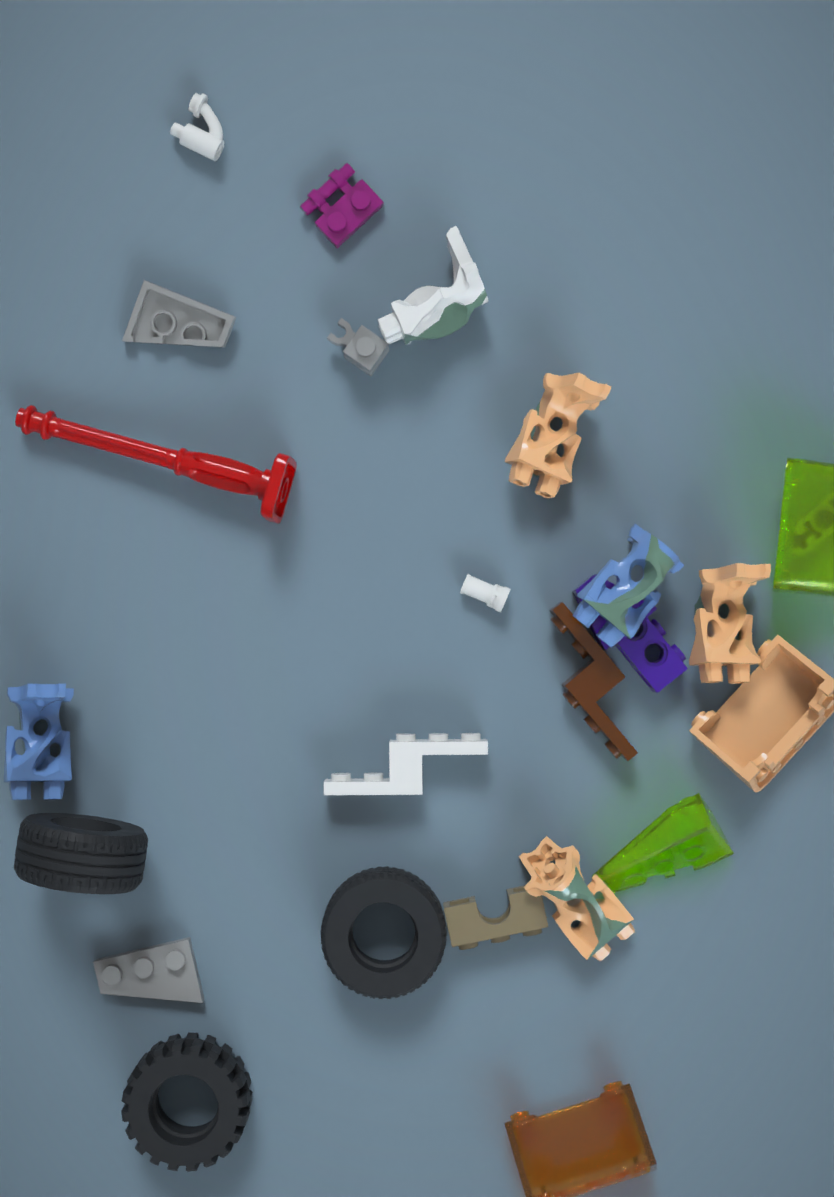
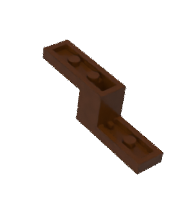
[549,602,638,761]

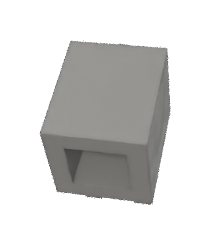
[327,318,389,377]

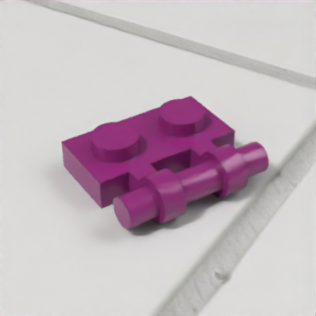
[299,163,384,249]

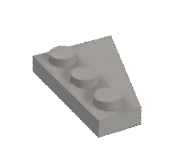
[122,280,236,347]
[93,937,205,1003]

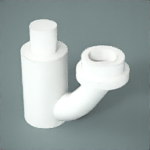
[170,93,224,161]

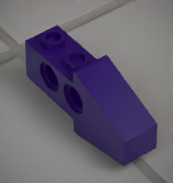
[572,574,688,693]

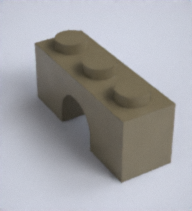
[443,885,548,950]

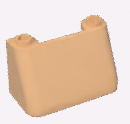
[689,635,834,793]

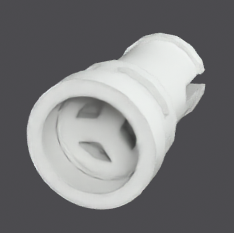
[460,574,511,613]

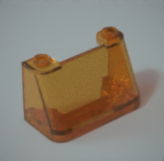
[504,1081,657,1197]

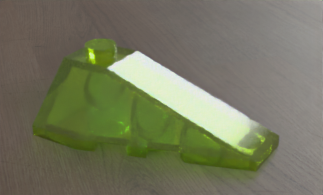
[592,793,734,893]

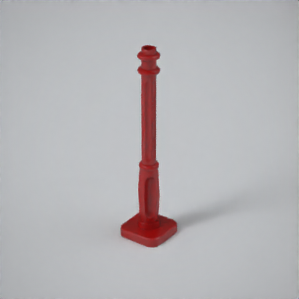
[15,405,297,524]

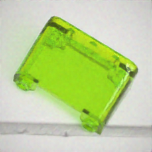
[773,458,834,598]

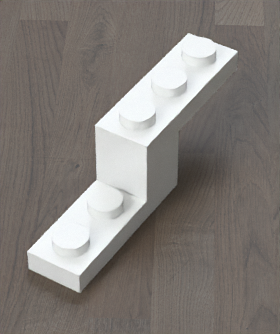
[324,733,488,795]

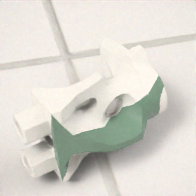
[377,226,488,345]

